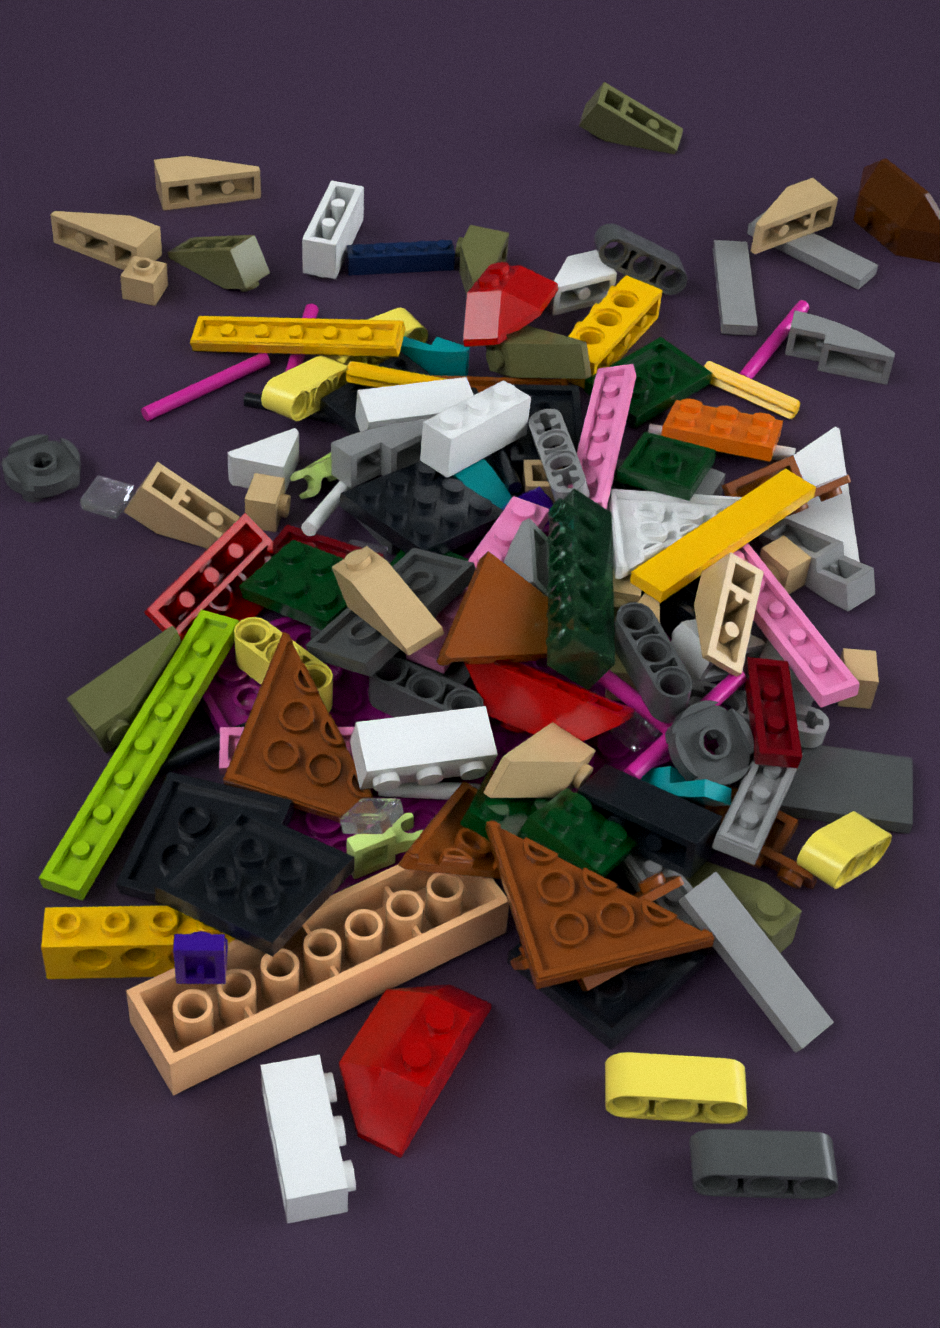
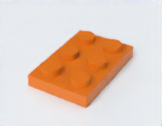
[661,399,783,462]

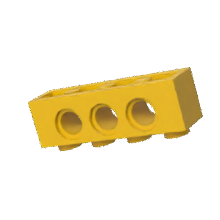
[561,275,662,388]
[41,905,236,979]

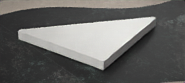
[778,426,860,562]
[607,489,742,579]

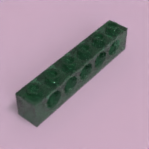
[546,489,615,690]

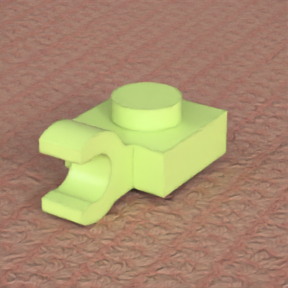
[290,452,337,499]
[347,813,423,879]

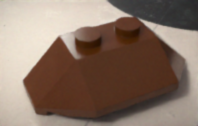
[853,158,940,263]

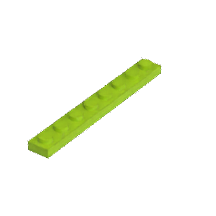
[39,609,239,901]

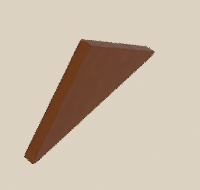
[436,551,609,666]
[223,632,387,830]
[399,781,608,879]
[486,820,714,989]

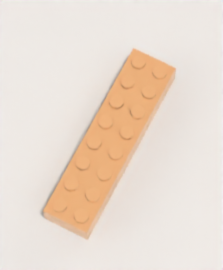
[126,864,509,1096]

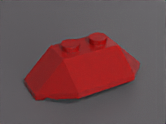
[463,262,559,347]
[144,513,273,641]
[464,659,635,742]
[339,984,492,1158]

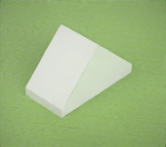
[227,428,299,492]

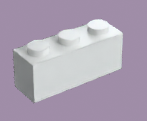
[302,181,364,279]
[355,377,474,432]
[420,380,531,478]
[350,706,498,792]
[261,1055,356,1224]

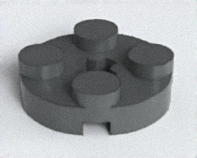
[2,434,81,503]
[665,700,754,787]

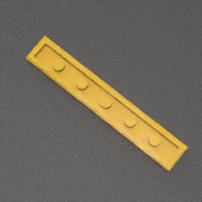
[190,316,406,357]
[630,468,816,603]

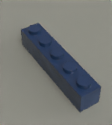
[346,240,455,276]

